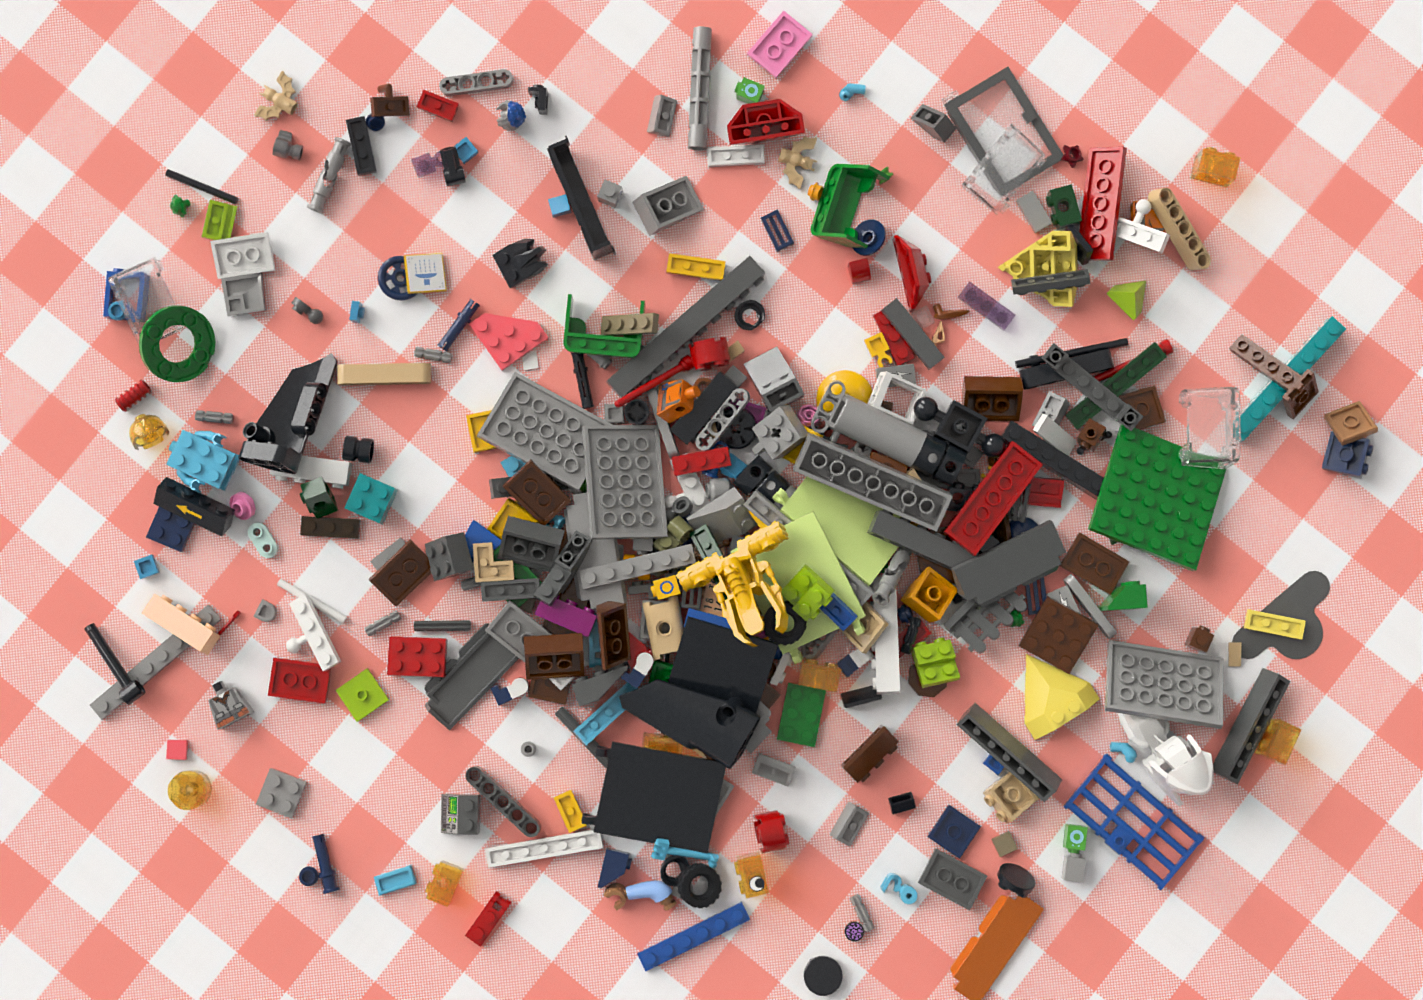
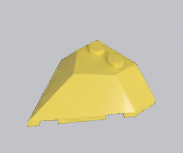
[997,231,1078,307]
[1024,654,1100,740]

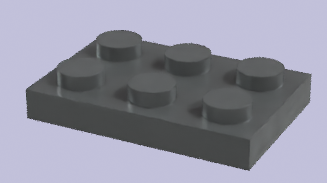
[918,848,987,910]

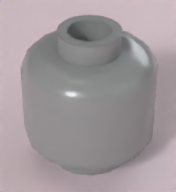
[705,478,734,502]

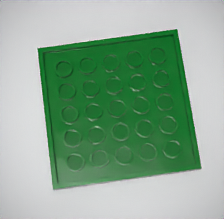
[1088,425,1227,572]

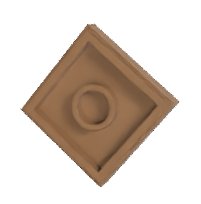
[1324,401,1378,446]

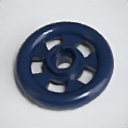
[378,256,418,301]

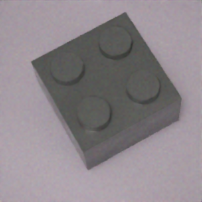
[425,532,474,581]

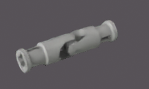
[307,137,351,214]
[872,547,912,606]

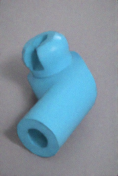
[839,83,866,101]
[1110,742,1137,763]

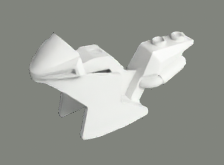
[1118,713,1214,806]

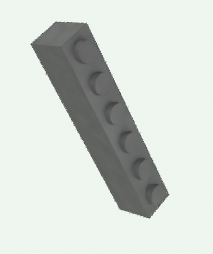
[867,509,980,571]
[1213,668,1291,785]
[957,703,1062,802]

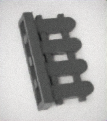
[943,592,1027,654]

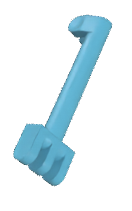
[651,838,719,868]

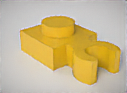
[864,332,892,368]

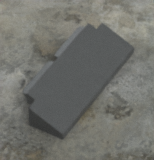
[951,520,1066,607]
[424,623,519,731]

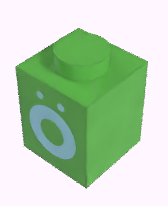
[734,77,765,104]
[1063,824,1088,853]

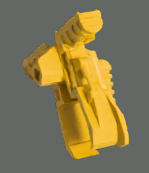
[676,521,789,647]

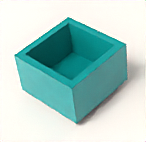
[344,473,398,525]

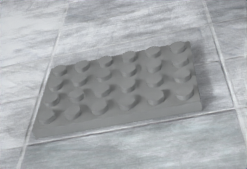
[477,372,613,492]
[582,425,668,540]
[1105,640,1224,729]

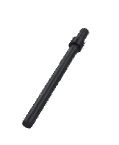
[1015,338,1128,368]

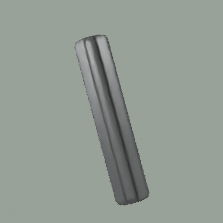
[414,620,471,631]

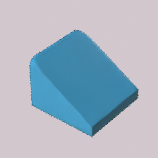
[548,194,571,218]
[720,453,747,479]

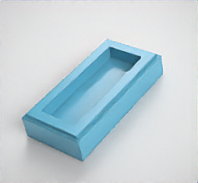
[374,865,417,896]

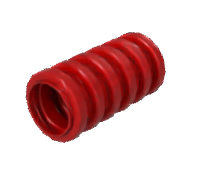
[115,379,152,412]

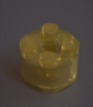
[168,770,212,810]

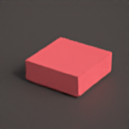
[166,739,188,760]

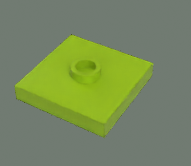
[335,668,390,722]

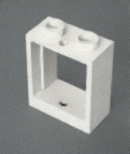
[868,371,927,425]

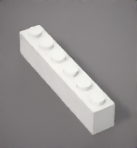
[869,577,900,695]

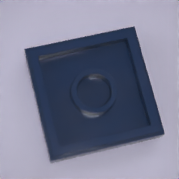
[927,804,981,859]

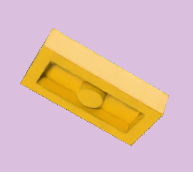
[554,789,586,833]

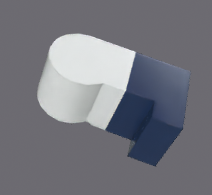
[836,649,875,677]
[621,653,653,688]
[490,678,529,706]

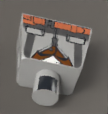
[209,681,254,730]

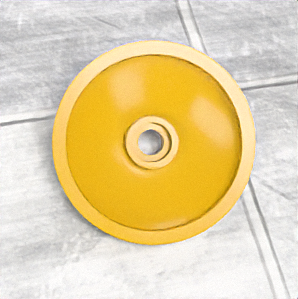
[816,370,872,411]

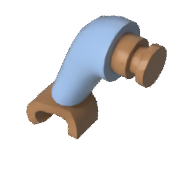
[603,880,677,911]

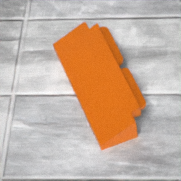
[950,895,1044,1000]

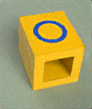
[650,575,681,600]

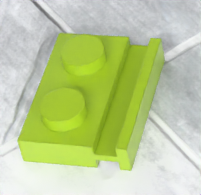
[201,200,237,240]

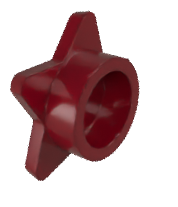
[1061,145,1084,168]

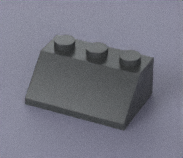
[497,516,565,572]

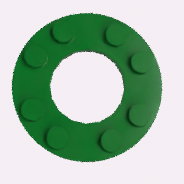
[139,305,216,383]

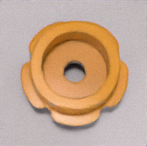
[808,182,823,201]

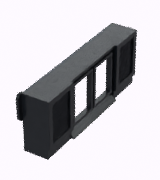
[547,135,616,260]

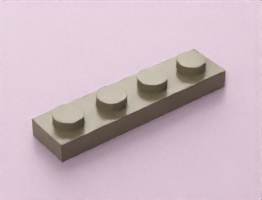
[601,313,659,336]

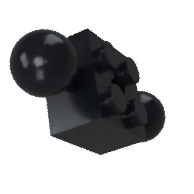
[914,397,1006,458]

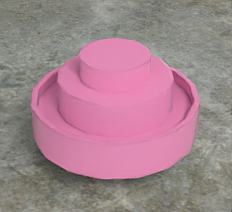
[229,492,256,520]

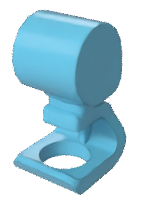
[880,873,917,904]

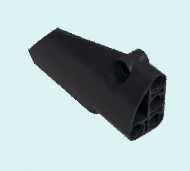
[238,353,338,474]
[619,679,761,769]

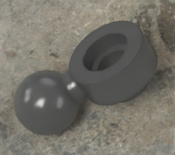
[291,297,324,324]
[666,496,693,524]

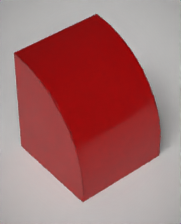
[847,258,871,284]

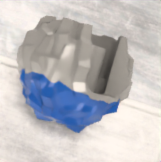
[496,100,526,131]

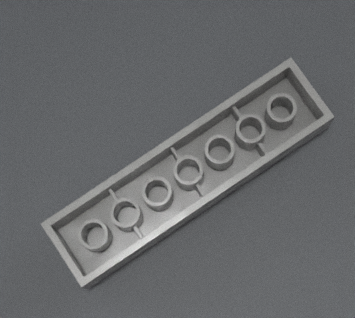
[793,432,953,532]

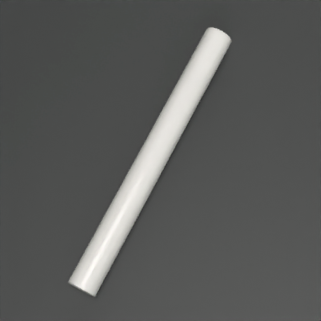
[277,579,347,623]

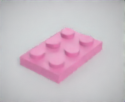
[747,11,813,79]

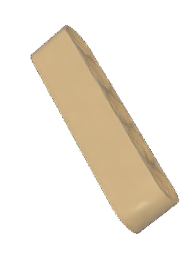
[1148,188,1211,270]
[337,363,431,385]

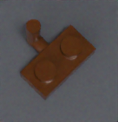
[370,84,410,117]

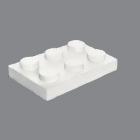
[210,232,275,279]

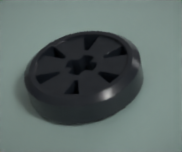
[716,407,757,449]

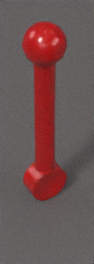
[217,611,241,642]

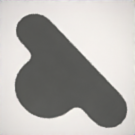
[1232,571,1330,659]

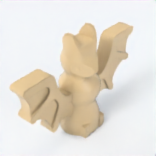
[254,71,298,121]
[778,136,817,189]

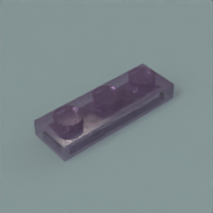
[958,281,1016,331]

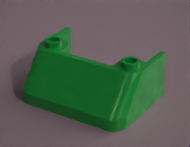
[810,164,890,249]
[563,294,646,358]

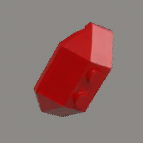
[727,99,805,145]
[892,235,931,312]

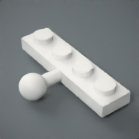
[1116,199,1170,253]
[665,453,710,513]
[286,594,341,671]

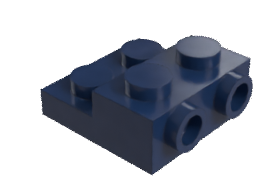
[1322,431,1374,479]

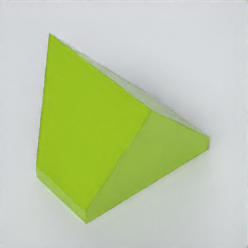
[1106,280,1146,321]

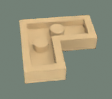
[473,542,515,582]

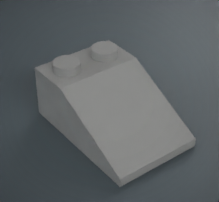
[632,176,704,236]
[686,487,758,542]

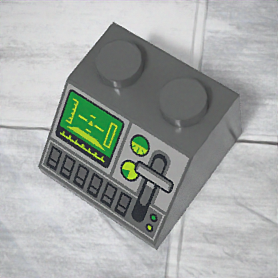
[441,794,480,835]

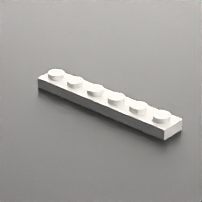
[485,829,603,868]

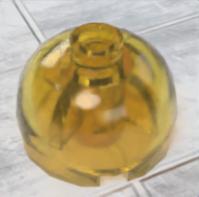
[129,414,169,450]

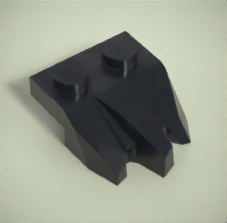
[492,239,548,288]

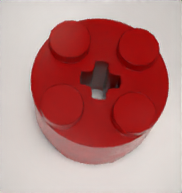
[689,337,731,371]
[753,810,790,853]

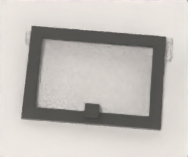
[941,67,1063,198]

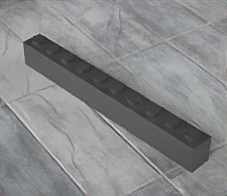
[607,256,765,398]

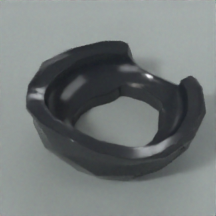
[735,300,765,330]
[660,855,689,886]

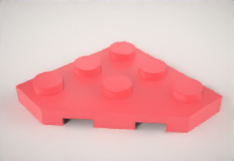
[469,313,549,371]

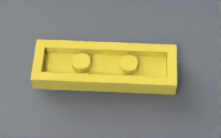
[1244,609,1306,640]

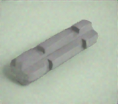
[414,347,452,363]
[195,410,233,424]
[365,611,401,636]
[850,894,874,932]

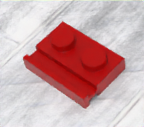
[1022,477,1064,508]

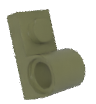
[653,515,694,551]

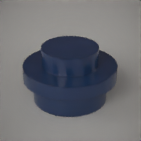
[366,114,385,131]
[897,604,913,624]
[299,866,319,886]

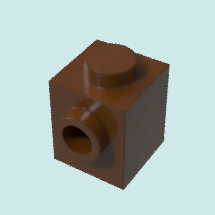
[1077,418,1106,452]
[1184,625,1214,653]

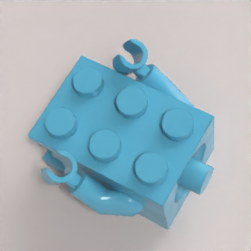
[166,430,240,493]

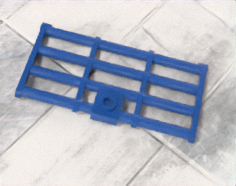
[1063,754,1205,890]

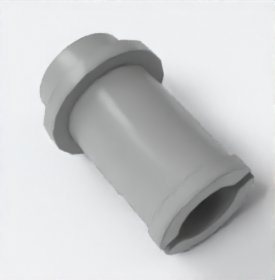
[587,354,612,369]
[521,741,536,757]

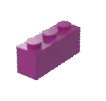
[534,596,597,637]

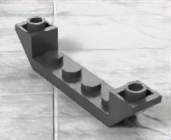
[1042,343,1144,431]

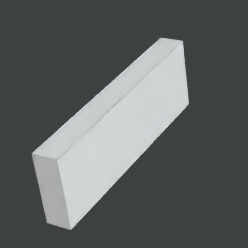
[707,144,765,168]
[1033,414,1077,456]

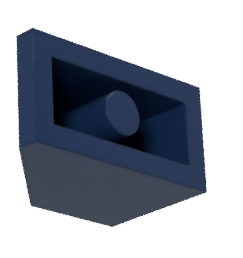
[598,847,632,888]

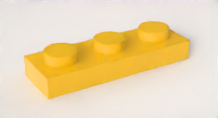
[666,253,726,281]

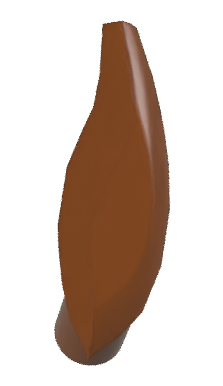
[933,303,970,320]

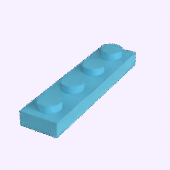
[573,682,638,746]

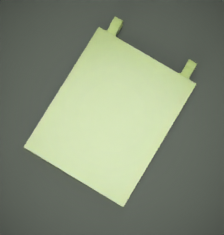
[772,477,901,586]
[731,511,866,664]

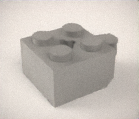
[752,405,808,460]

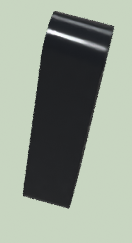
[1019,349,1114,390]

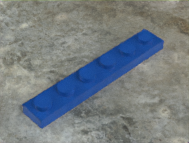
[637,901,750,972]

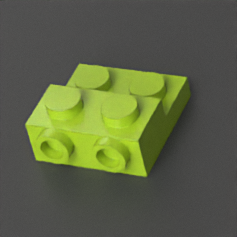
[781,564,835,622]
[911,637,960,688]

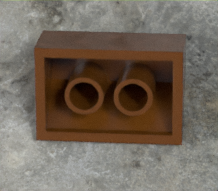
[962,376,1023,421]
[596,601,631,670]
[524,633,584,680]
[840,725,899,783]

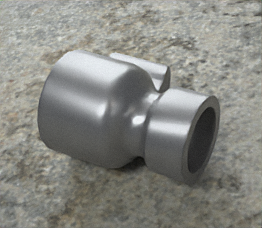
[273,130,303,161]

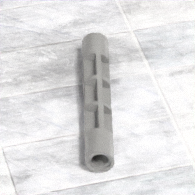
[688,26,712,150]

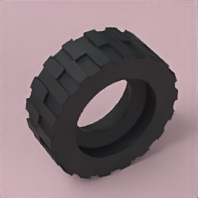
[763,600,807,645]
[677,863,722,909]

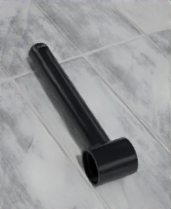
[84,623,146,705]

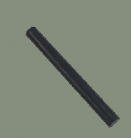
[165,169,238,205]

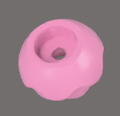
[797,405,820,427]

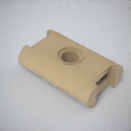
[642,596,684,661]

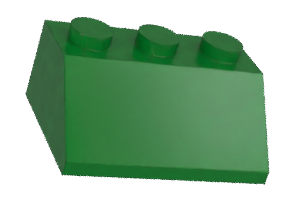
[1098,581,1148,611]

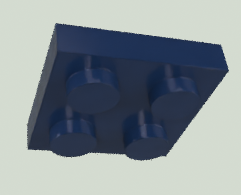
[146,507,195,552]

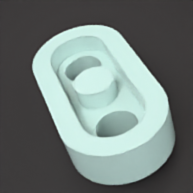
[248,523,278,558]

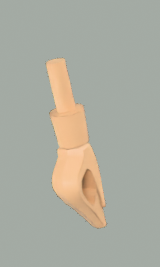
[931,321,945,346]

